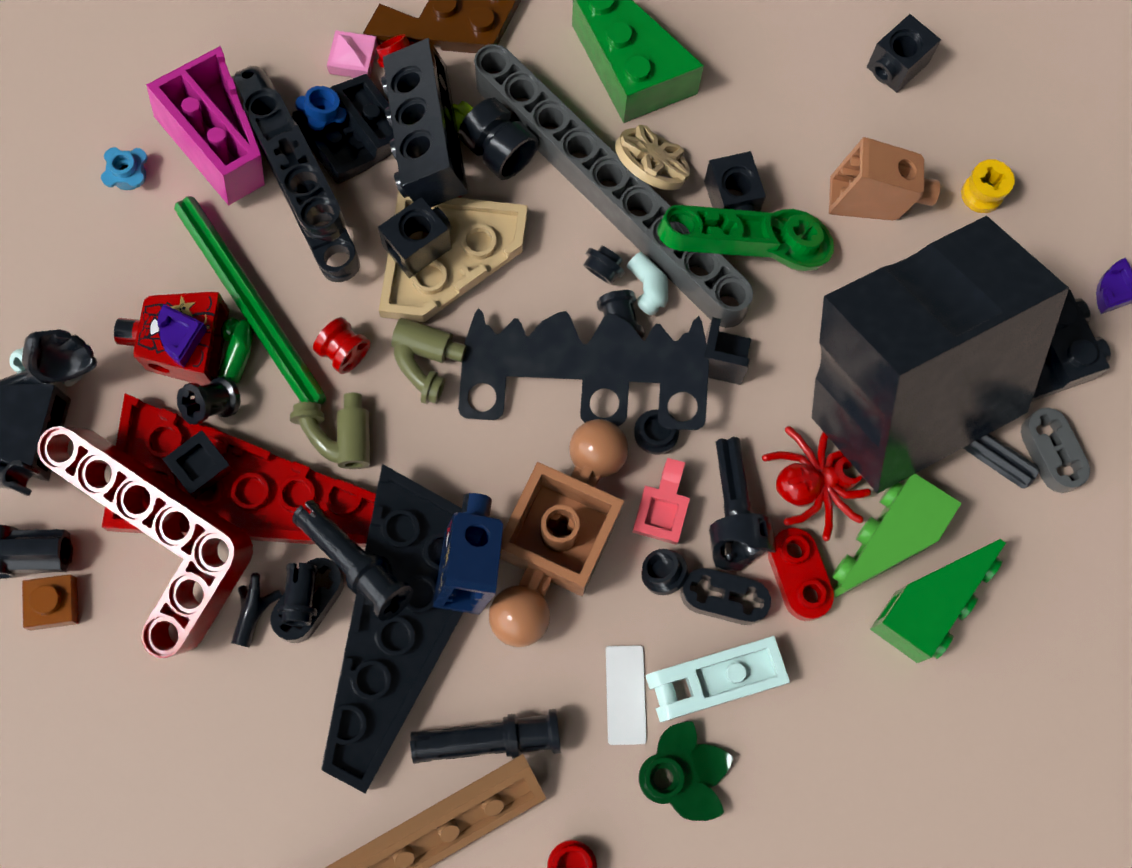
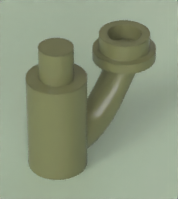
[391,318,467,404]
[290,392,370,469]

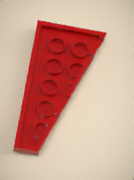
[102,393,376,548]

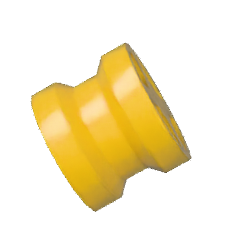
[961,159,1015,213]

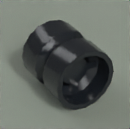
[458,97,539,180]

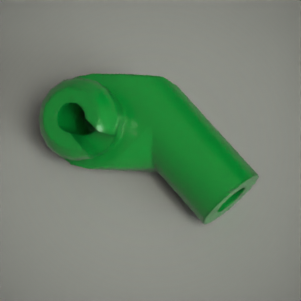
[218,318,254,383]

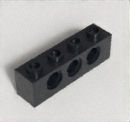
[381,38,468,207]

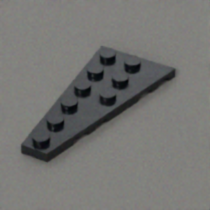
[321,464,503,794]

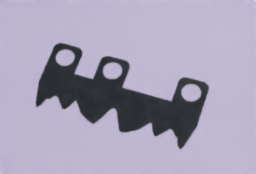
[458,308,709,430]

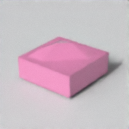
[327,30,378,78]

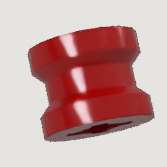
[313,317,371,374]

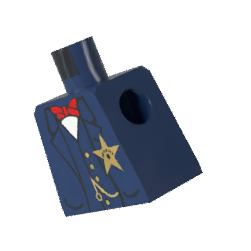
[432,493,503,615]

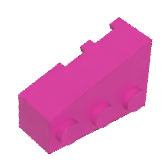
[146,46,265,206]

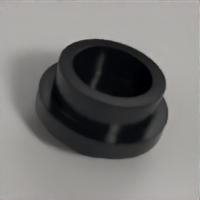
[583,245,625,285]
[634,409,679,455]
[641,549,688,595]

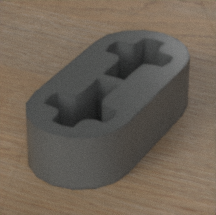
[1020,408,1090,493]

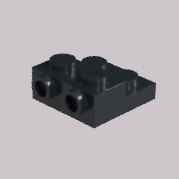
[1031,289,1111,402]

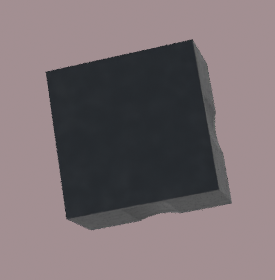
[811,215,1069,494]

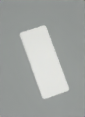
[606,646,646,745]

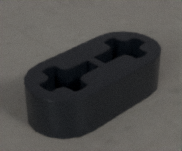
[270,558,344,643]
[680,568,771,625]

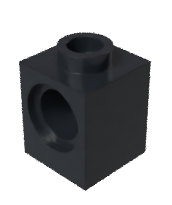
[867,14,941,93]
[704,151,766,212]
[378,197,452,278]

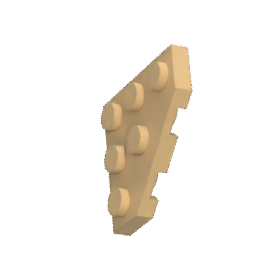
[378,191,528,322]

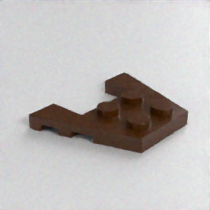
[363,0,521,53]

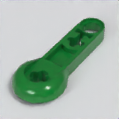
[657,205,834,271]

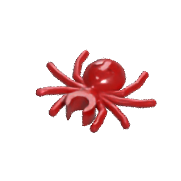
[762,426,871,541]

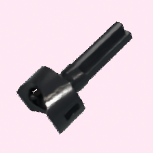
[709,436,777,571]

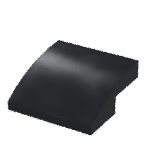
[292,74,394,184]

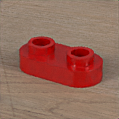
[768,528,834,621]

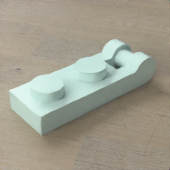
[645,636,790,723]

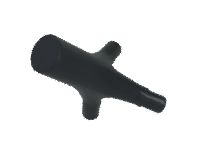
[231,572,282,648]

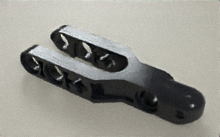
[234,66,360,282]

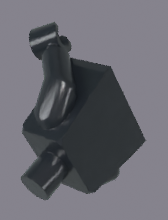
[0,329,97,496]

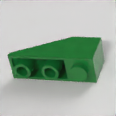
[870,539,1006,663]

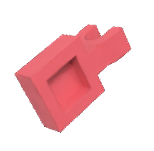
[632,458,690,545]

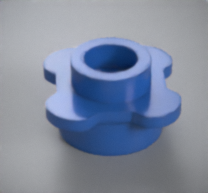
[295,86,347,130]

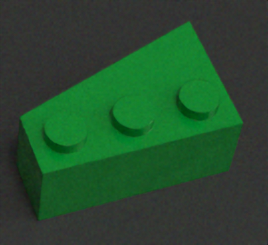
[572,0,704,123]

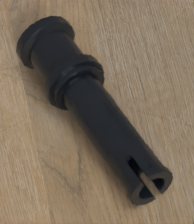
[292,500,413,621]
[410,709,561,764]

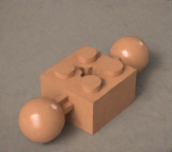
[489,419,628,647]

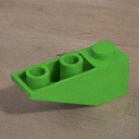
[832,473,961,598]

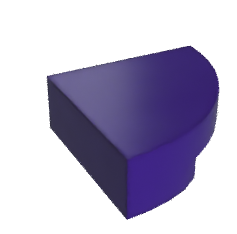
[1096,257,1132,314]
[157,304,208,368]

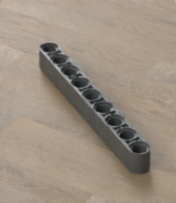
[474,44,753,328]

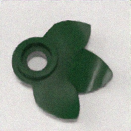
[638,721,733,821]

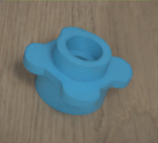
[101,147,148,190]

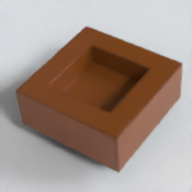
[22,574,79,631]

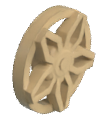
[615,125,690,190]

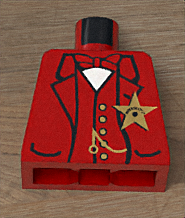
[114,292,230,385]

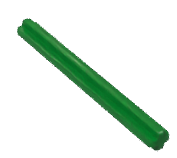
[174,196,326,405]

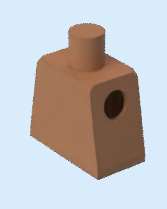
[829,137,940,221]

